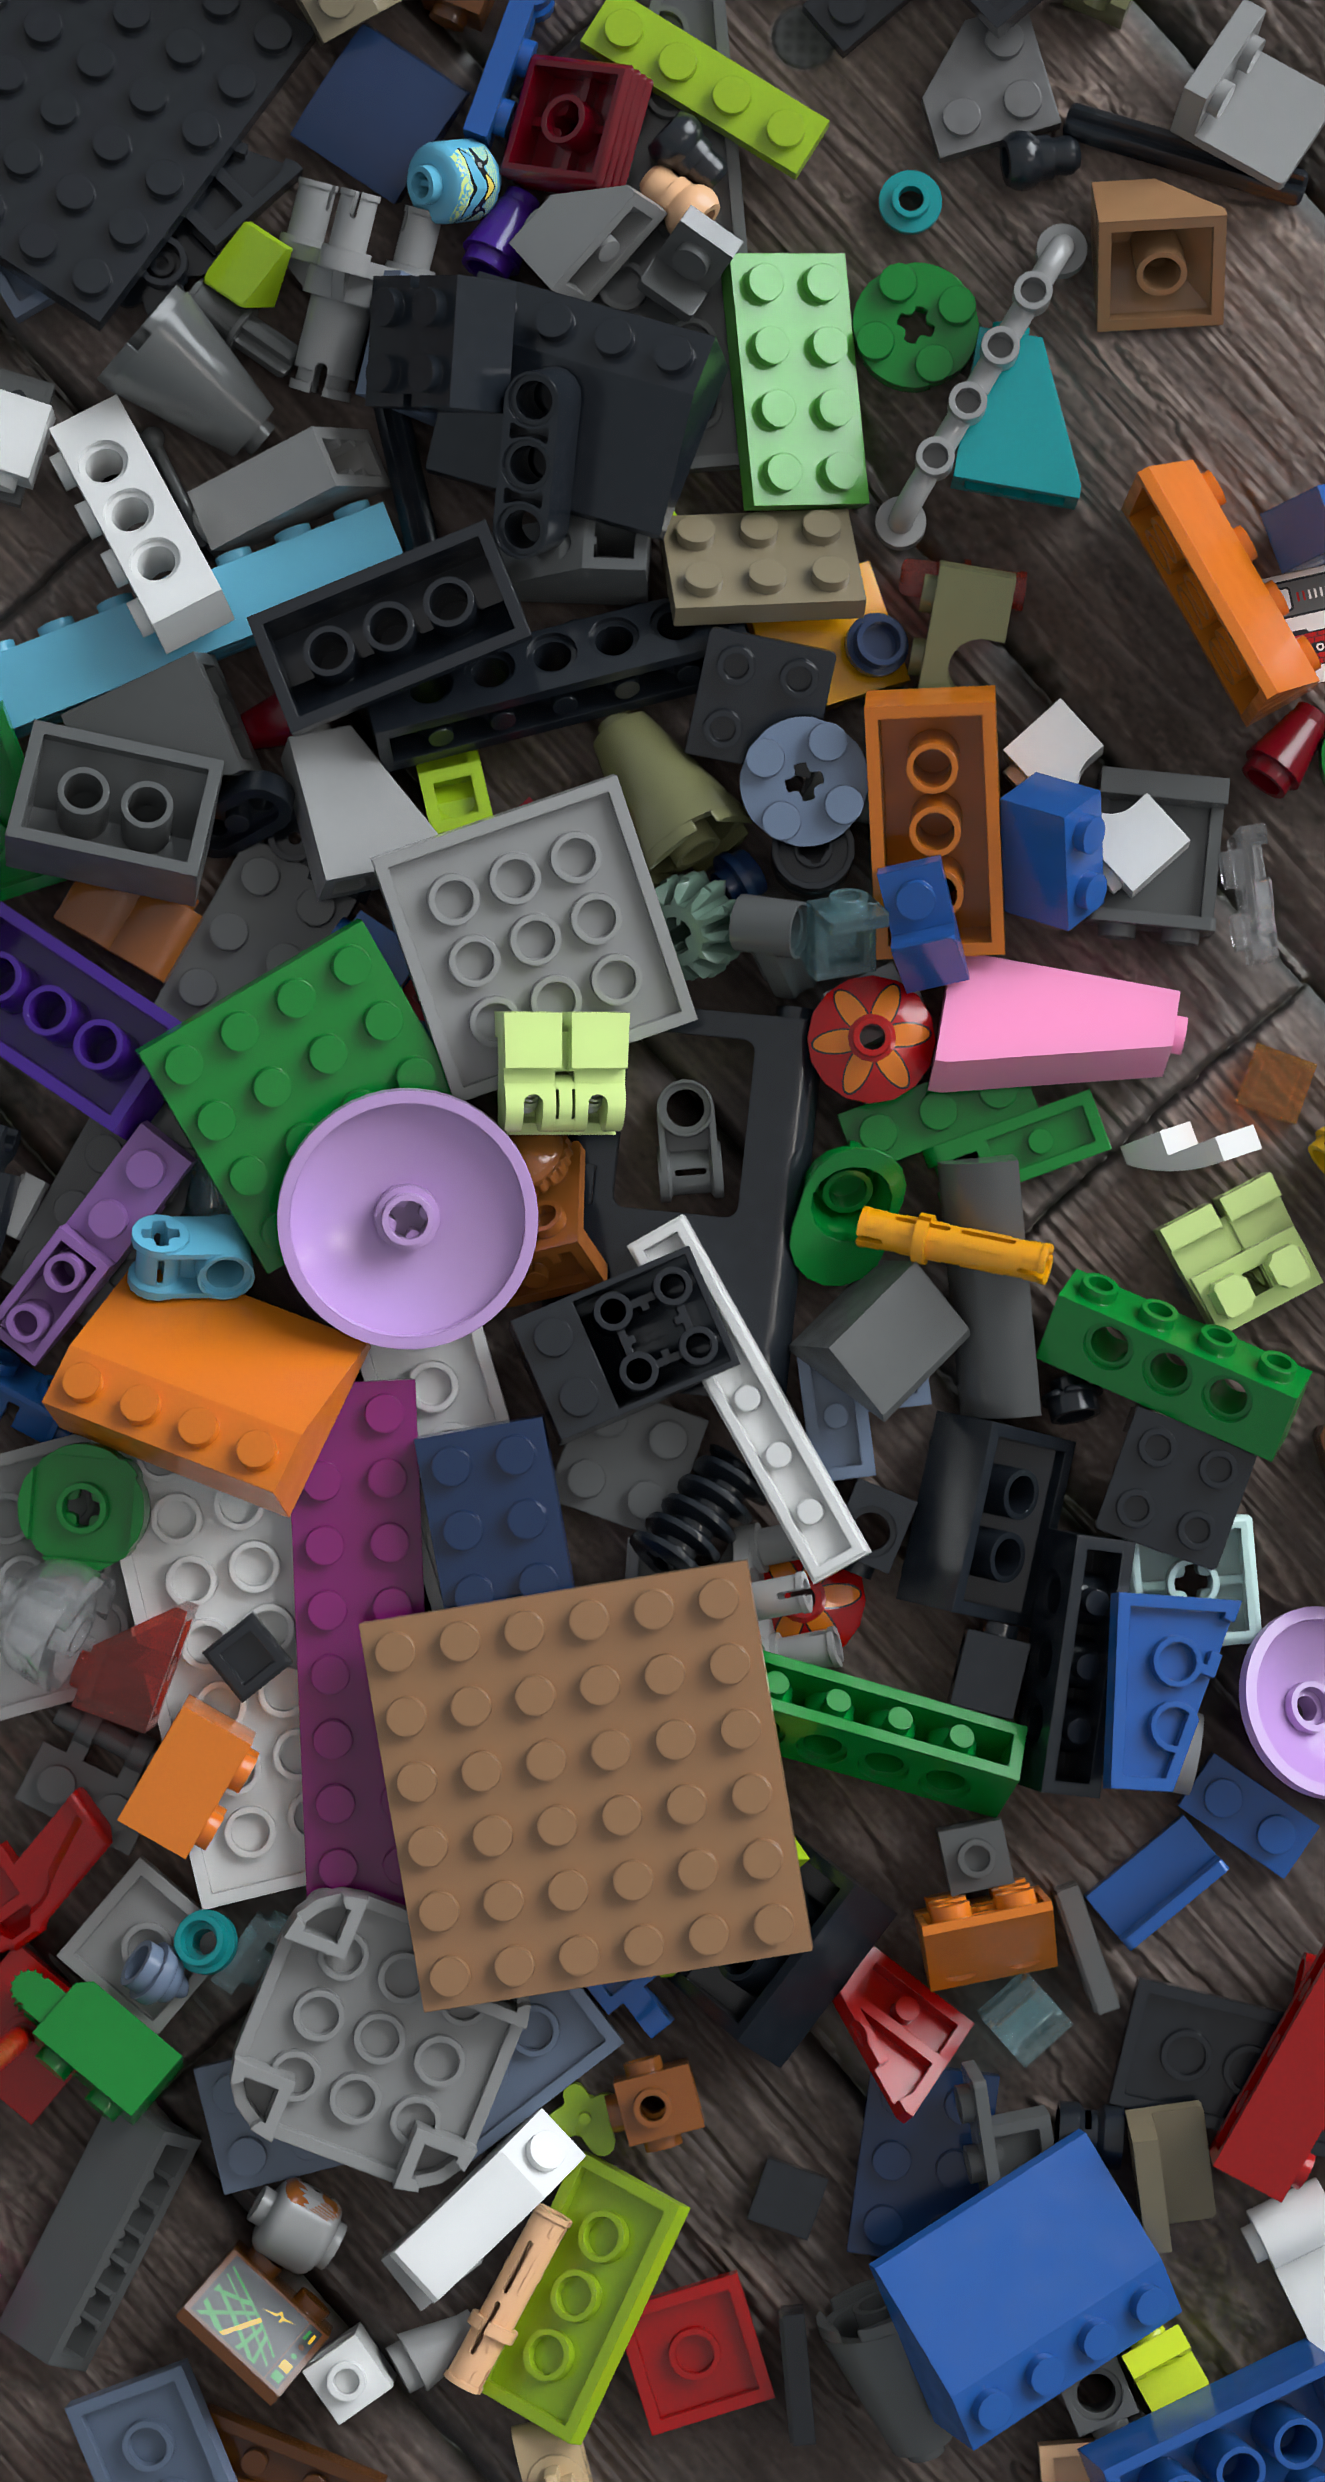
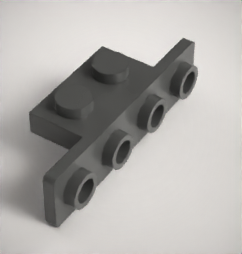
[954,2060,1054,2192]

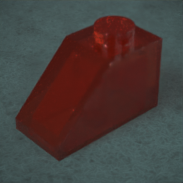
[69,1601,199,1734]

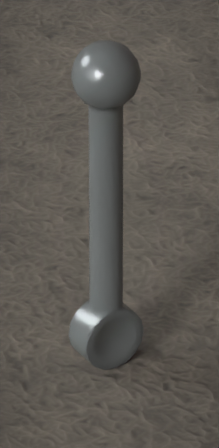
[140,426,209,549]

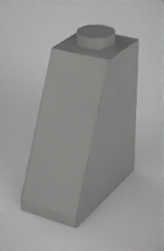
[187,426,392,551]
[281,723,438,901]

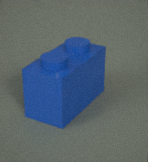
[1000,772,1107,931]

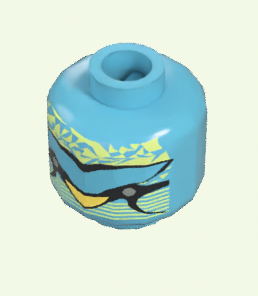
[407,138,502,224]

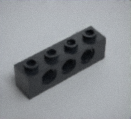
[1017,1528,1136,1799]

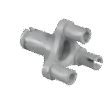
[279,176,441,403]
[718,1523,844,1668]

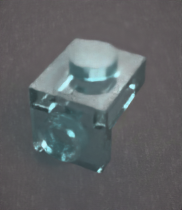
[807,888,889,981]

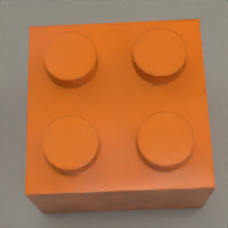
[117,1694,260,1859]

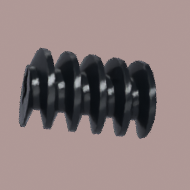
[629,1444,768,1574]

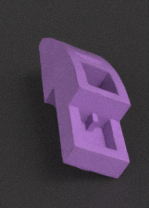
[0,1120,197,1366]

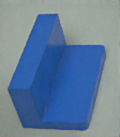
[1083,1814,1230,1951]

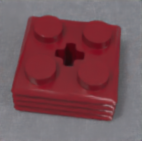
[499,54,653,193]

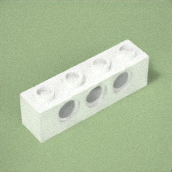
[49,394,235,655]

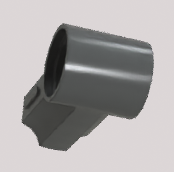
[729,894,821,999]

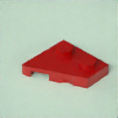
[832,1946,975,2124]

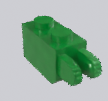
[10,1969,184,2126]

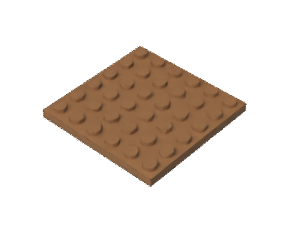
[359,1559,813,2013]

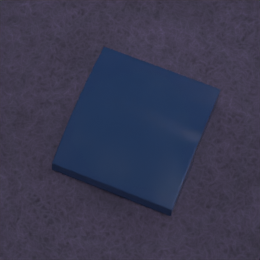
[290,23,470,204]

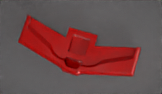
[0,1787,113,1953]

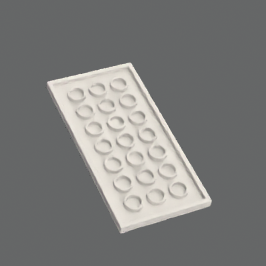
[91,1440,306,1910]

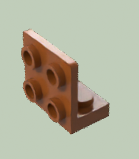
[503,1141,608,1309]

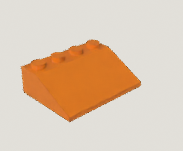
[1121,459,1321,727]
[42,1270,371,1518]

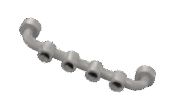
[875,224,1087,551]

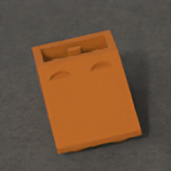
[913,1877,1058,1992]

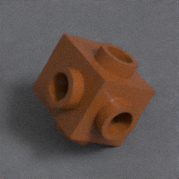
[604,2054,705,2153]

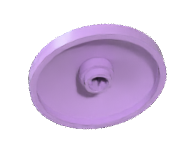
[277,1088,538,1349]

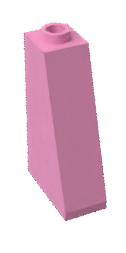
[928,955,1188,1093]

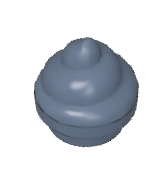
[120,1940,189,2006]

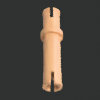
[443,2203,573,2395]

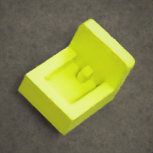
[1122,2324,1209,2412]

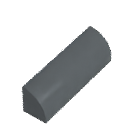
[937,1154,1041,1419]
[0,2110,202,2372]

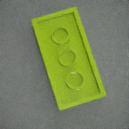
[482,2150,691,2445]

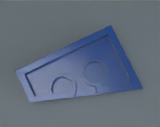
[1103,1592,1242,1793]

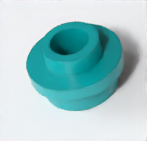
[879,170,942,235]
[174,1909,238,1975]

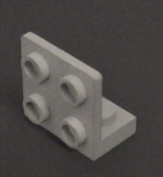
[1170,0,1325,190]

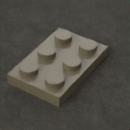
[659,508,866,626]

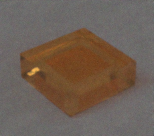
[1234,1043,1317,1126]

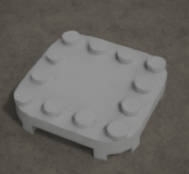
[229,1887,531,2192]

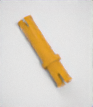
[856,1206,1054,1285]

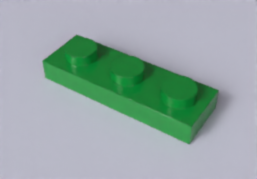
[837,1081,1038,1162]

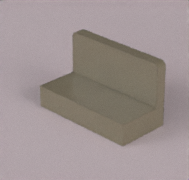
[1125,2100,1216,2254]

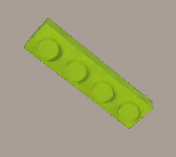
[580,0,830,180]

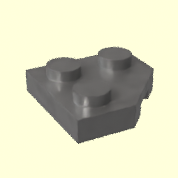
[921,13,1061,164]

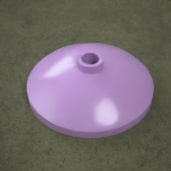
[1239,1606,1325,1799]

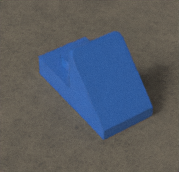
[877,854,970,994]

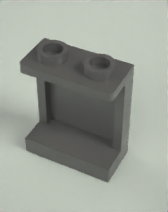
[1083,766,1230,947]

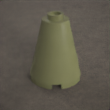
[593,710,752,888]

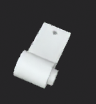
[1240,2177,1325,2352]

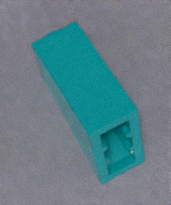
[950,321,1081,510]

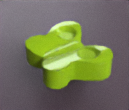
[548,2081,616,2156]

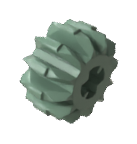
[655,870,742,981]

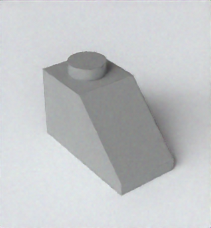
[509,185,668,302]

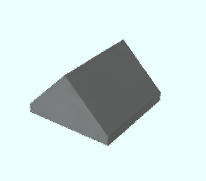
[789,1260,971,1422]

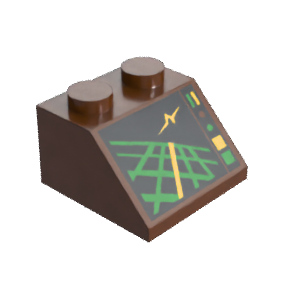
[175,2239,333,2406]

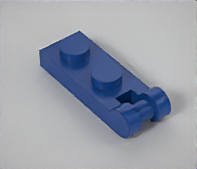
[463,0,555,151]

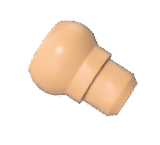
[639,165,720,234]

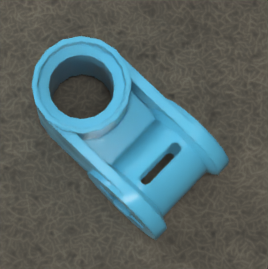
[127,1214,255,1301]

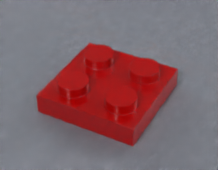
[625,2269,776,2436]

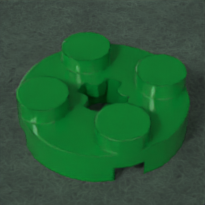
[852,262,979,393]
[17,1442,150,1573]

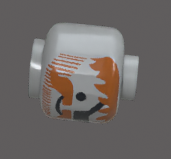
[247,2177,347,2275]

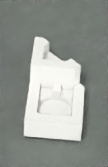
[1120,1121,1262,1171]

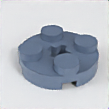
[740,717,868,847]

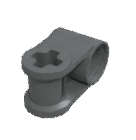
[656,1079,725,1203]

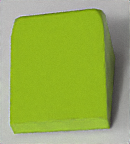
[203,222,293,308]

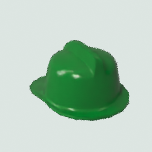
[789,1140,906,1286]

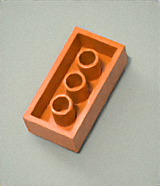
[864,685,1006,960]

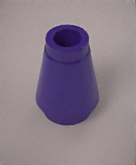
[461,186,540,279]

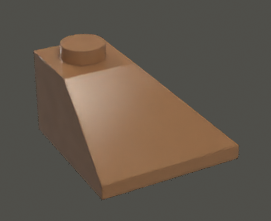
[1091,178,1227,332]

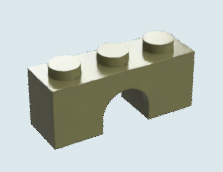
[907,560,1017,689]

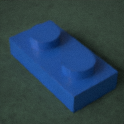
[1176,1752,1320,1879]

